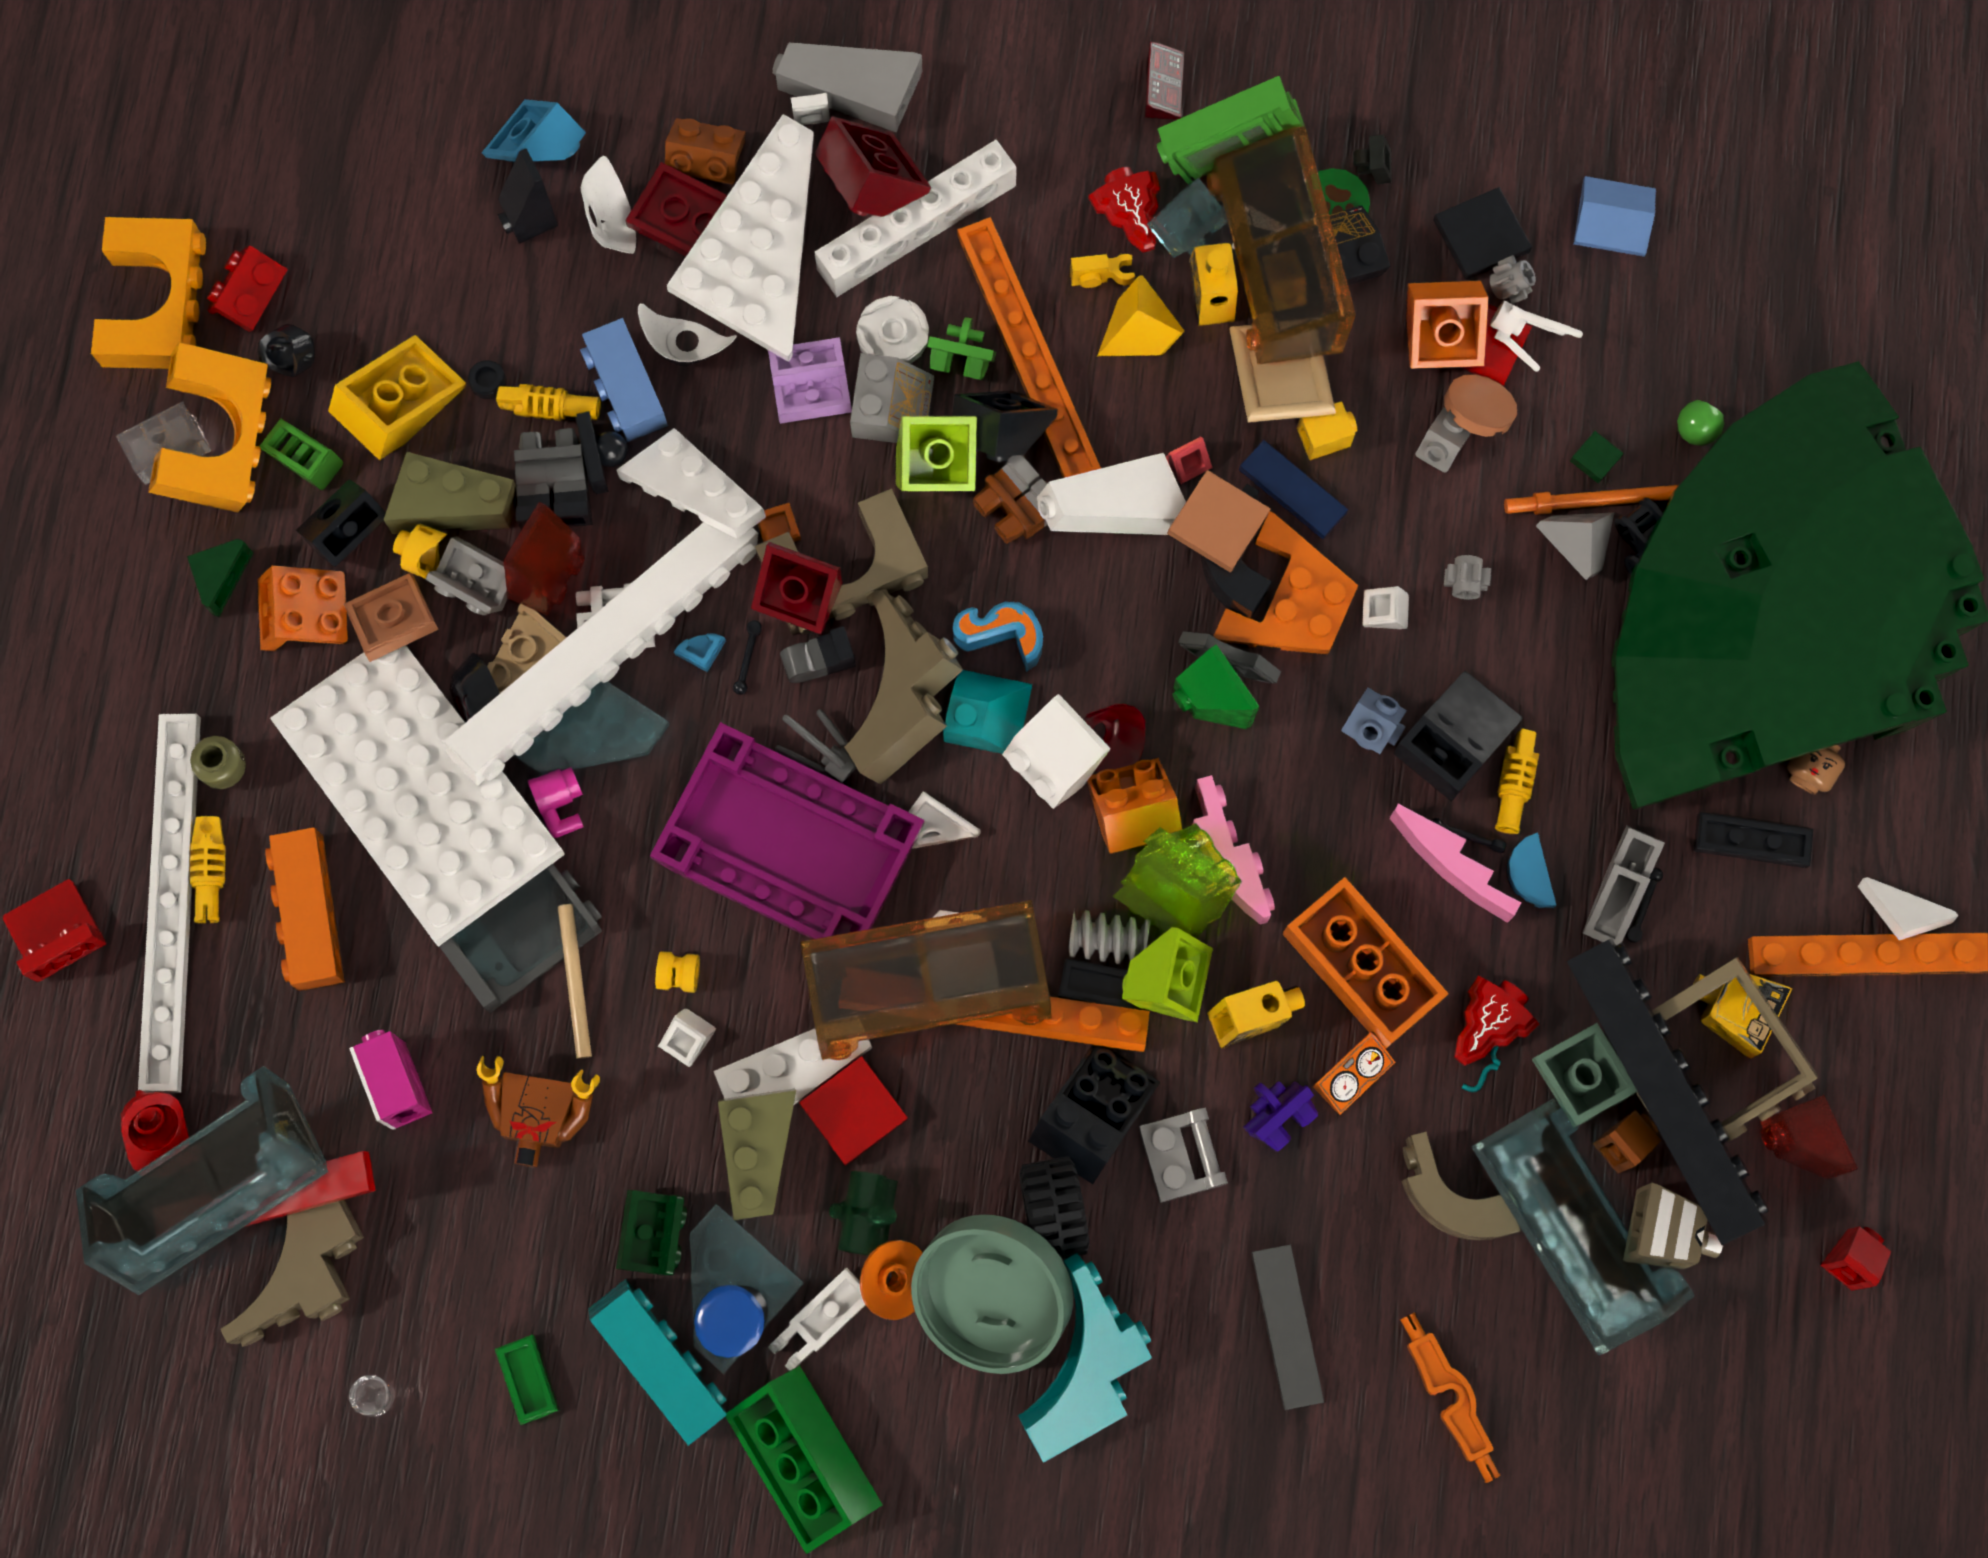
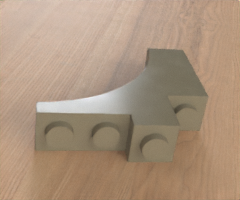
[844,590,963,784]
[220,1152,364,1347]

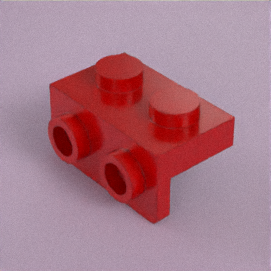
[207,245,288,332]

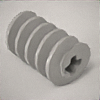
[1068,910,1150,964]

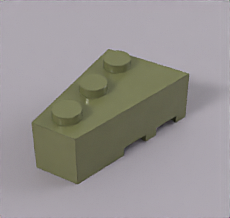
[717,1088,796,1220]

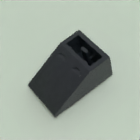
[1393,671,1523,802]
[1028,1045,1160,1184]

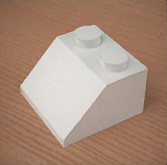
[1002,694,1111,809]

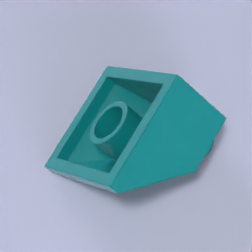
[943,670,1033,754]

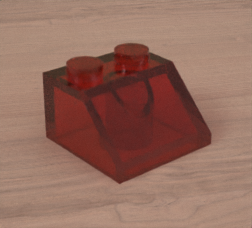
[504,502,585,616]
[1760,1095,1858,1179]

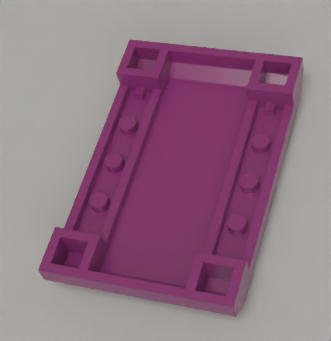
[650,722,925,958]

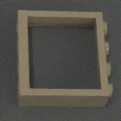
[1607,957,1818,1142]

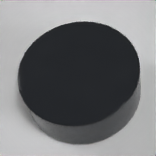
[468,360,507,399]

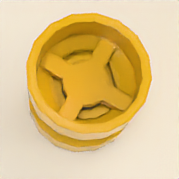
[655,951,700,993]

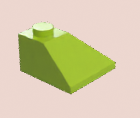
[896,416,977,491]
[1122,927,1213,1022]

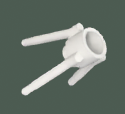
[1490,300,1583,372]

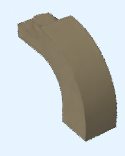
[1401,1132,1520,1240]

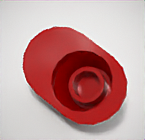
[121,1090,189,1178]

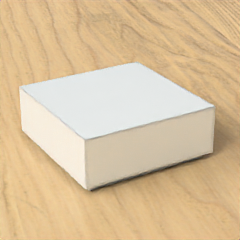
[791,93,830,125]

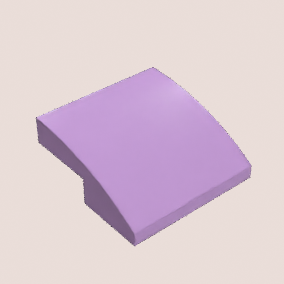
[768,337,852,424]

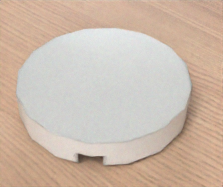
[856,296,929,364]

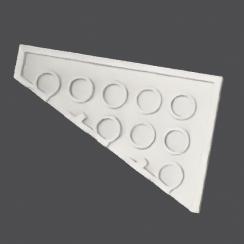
[667,114,814,362]

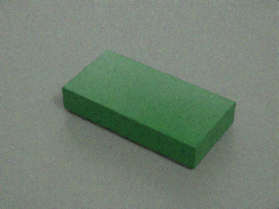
[495,1335,560,1425]

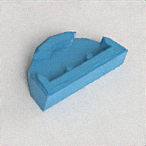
[1507,832,1556,908]

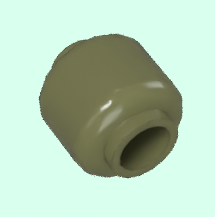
[190,736,246,789]

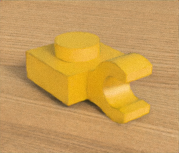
[1070,254,1135,288]

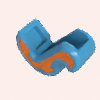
[953,601,1043,672]

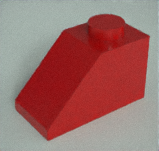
[1820,1226,1891,1291]

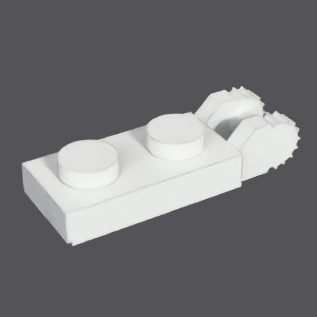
[768,1268,866,1371]

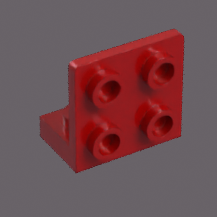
[3,879,107,983]

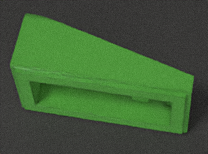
[260,418,343,490]

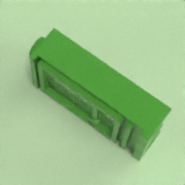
[1157,76,1307,184]

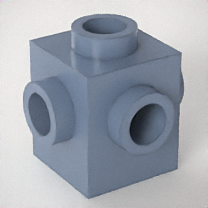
[1341,688,1407,754]

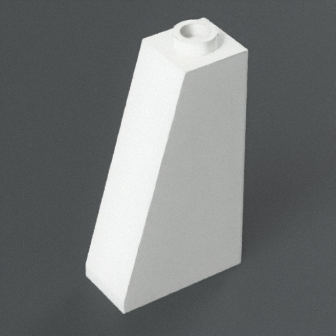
[1037,453,1186,535]

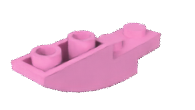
[1191,775,1275,925]

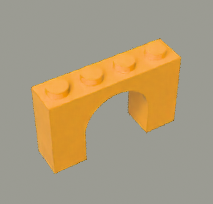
[91,217,206,369]
[148,342,271,513]

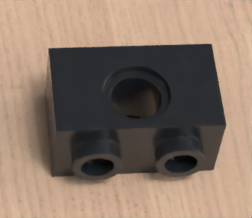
[296,479,386,567]

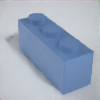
[580,318,668,442]

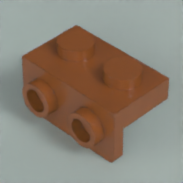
[665,118,746,184]

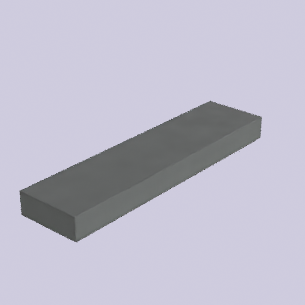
[1251,1244,1324,1410]

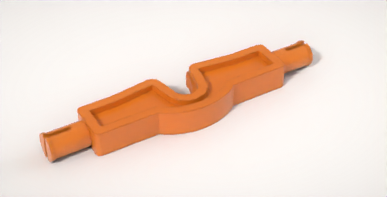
[1400,1312,1501,1483]

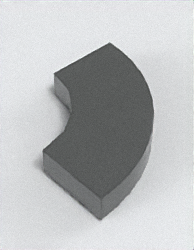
[1178,631,1281,684]

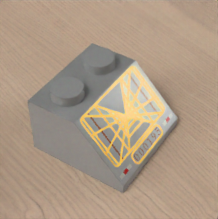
[850,353,934,443]

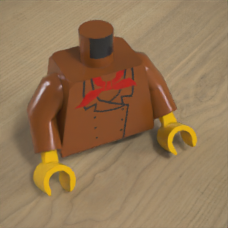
[477,1056,600,1167]

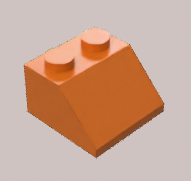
[1406,281,1488,369]

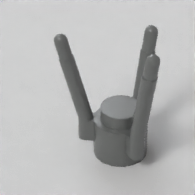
[775,709,856,783]

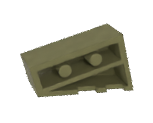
[384,452,517,534]

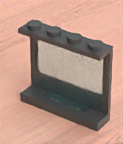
[439,864,602,1013]

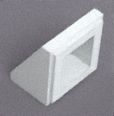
[1363,586,1409,629]
[658,1009,716,1067]

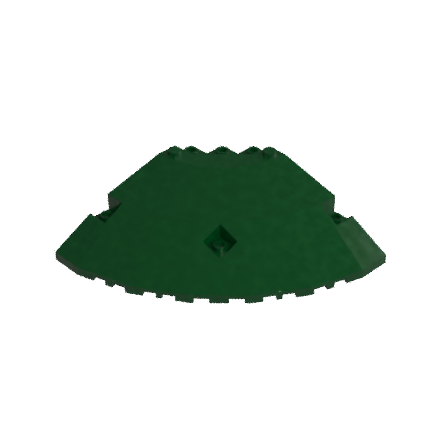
[1611,361,1988,810]

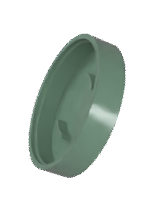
[911,1215,1073,1374]

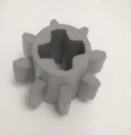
[1490,255,1536,304]
[1444,555,1491,600]

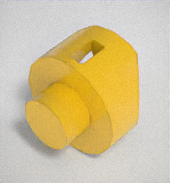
[393,523,447,579]

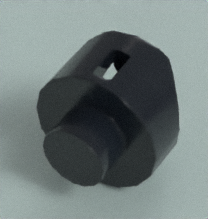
[257,324,315,377]

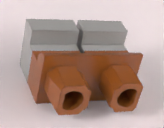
[973,455,1048,544]

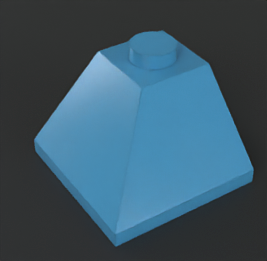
[482,99,586,162]

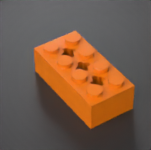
[1283,877,1449,1049]

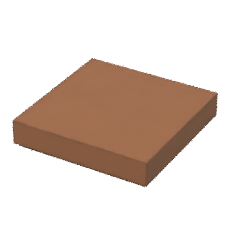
[1167,470,1271,573]
[344,573,439,662]

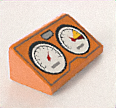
[1313,1032,1396,1115]

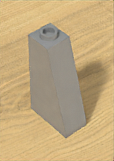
[773,42,922,132]

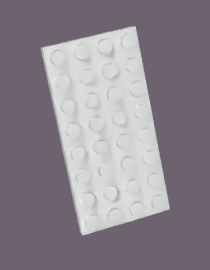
[270,645,565,947]

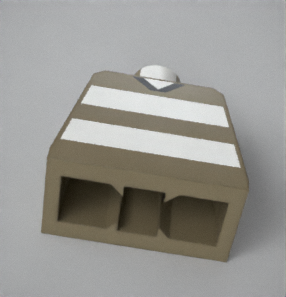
[1623,1183,1723,1269]

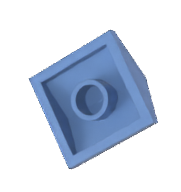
[1573,176,1656,257]

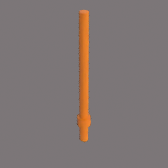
[1504,485,1678,515]

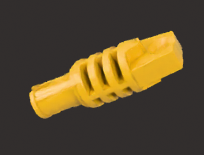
[496,384,601,421]
[1495,728,1539,834]
[190,816,226,923]

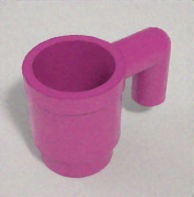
[527,767,584,838]

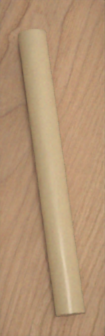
[558,904,592,1059]

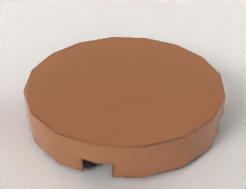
[1444,374,1517,437]

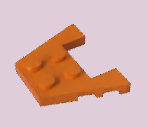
[1213,511,1358,655]

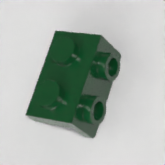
[616,1190,687,1276]

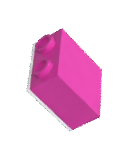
[349,1030,432,1130]

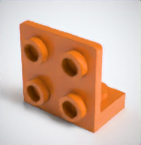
[257,565,348,651]

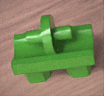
[927,317,996,381]

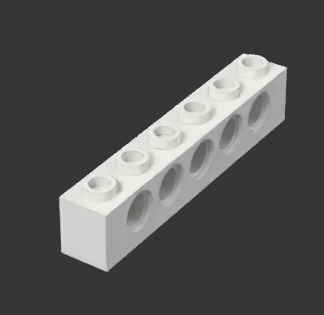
[815,140,1016,297]

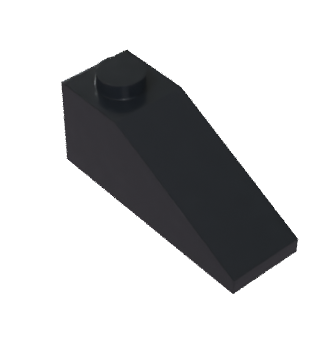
[497,148,558,244]

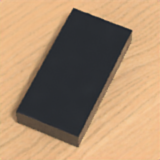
[1058,958,1135,1009]

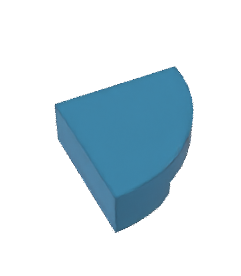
[674,633,726,672]

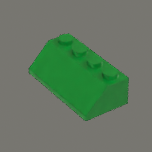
[725,1365,883,1554]

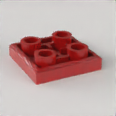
[799,1056,908,1166]

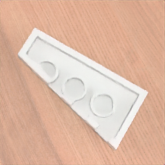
[617,428,766,539]
[713,1011,872,1105]

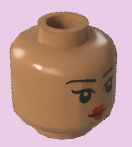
[1787,745,1845,795]

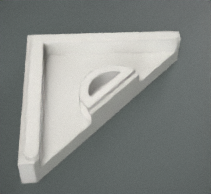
[909,791,981,849]
[1858,877,1958,941]

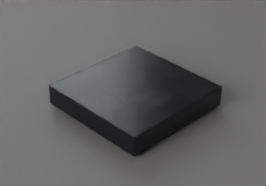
[1433,187,1532,280]

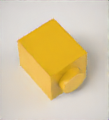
[1297,401,1357,460]

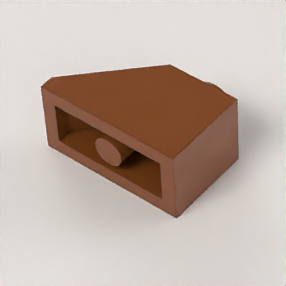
[1592,1110,1662,1174]

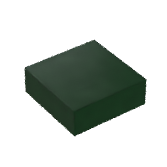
[1570,431,1624,484]

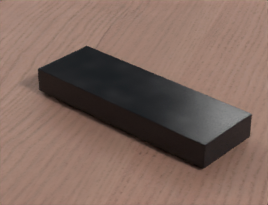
[1694,812,1813,868]

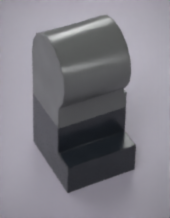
[780,626,856,683]

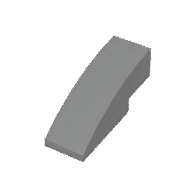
[1583,825,1665,945]

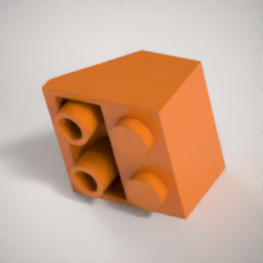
[1087,758,1183,854]

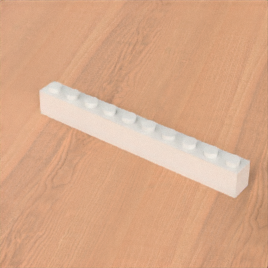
[444,522,758,786]

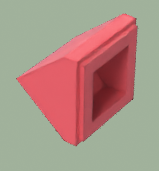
[1166,437,1213,484]

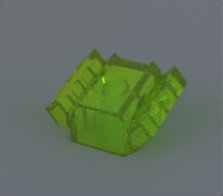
[1113,823,1242,938]

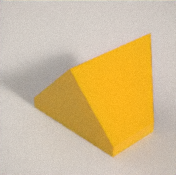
[1097,275,1185,356]

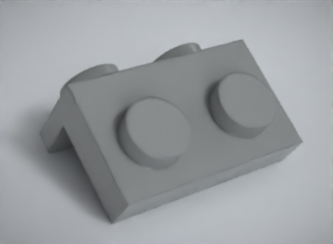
[426,536,520,615]

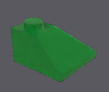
[1172,644,1259,729]

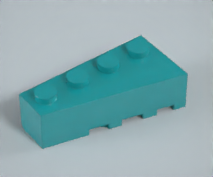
[588,1279,727,1446]

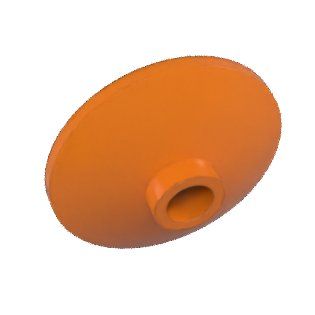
[860,1240,923,1320]

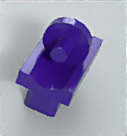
[1244,1081,1319,1151]

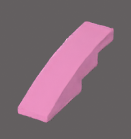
[1390,804,1521,923]

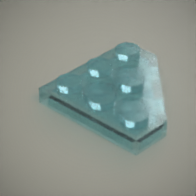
[513,681,670,775]
[689,1204,804,1374]

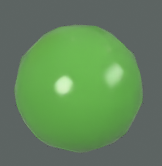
[1677,400,1724,446]

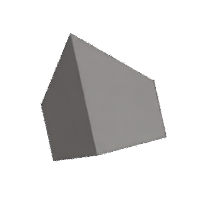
[1536,512,1615,580]

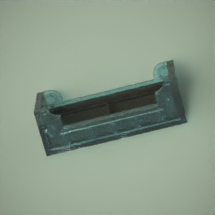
[76,1066,328,1295]
[1471,1098,1695,1356]

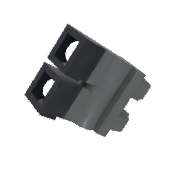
[514,428,593,532]

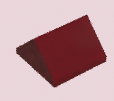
[751,542,842,635]

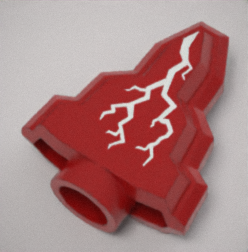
[1088,167,1160,253]
[1454,975,1539,1066]

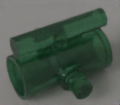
[829,1171,898,1256]

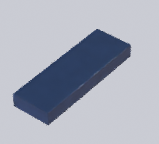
[1239,440,1348,539]

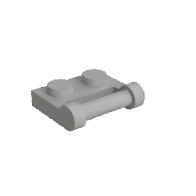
[1138,1108,1228,1203]

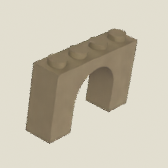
[755,488,928,635]

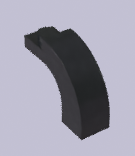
[1201,484,1272,619]

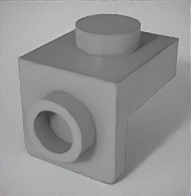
[1415,407,1471,473]

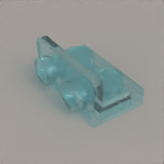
[1147,178,1235,258]

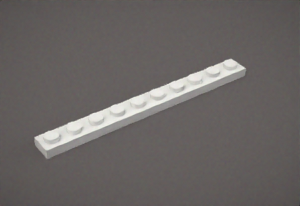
[138,714,201,1093]

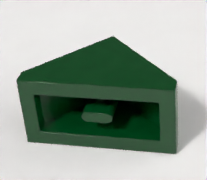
[187,539,253,618]

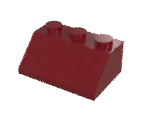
[814,116,932,217]

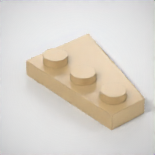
[487,600,566,693]

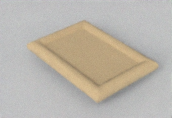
[1229,319,1336,423]

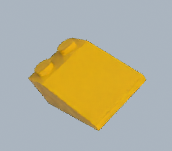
[328,335,466,460]

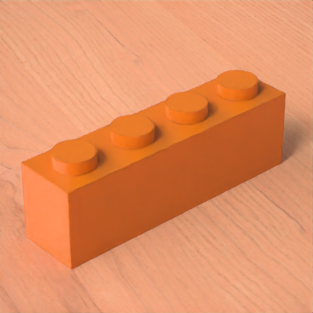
[265,827,345,991]

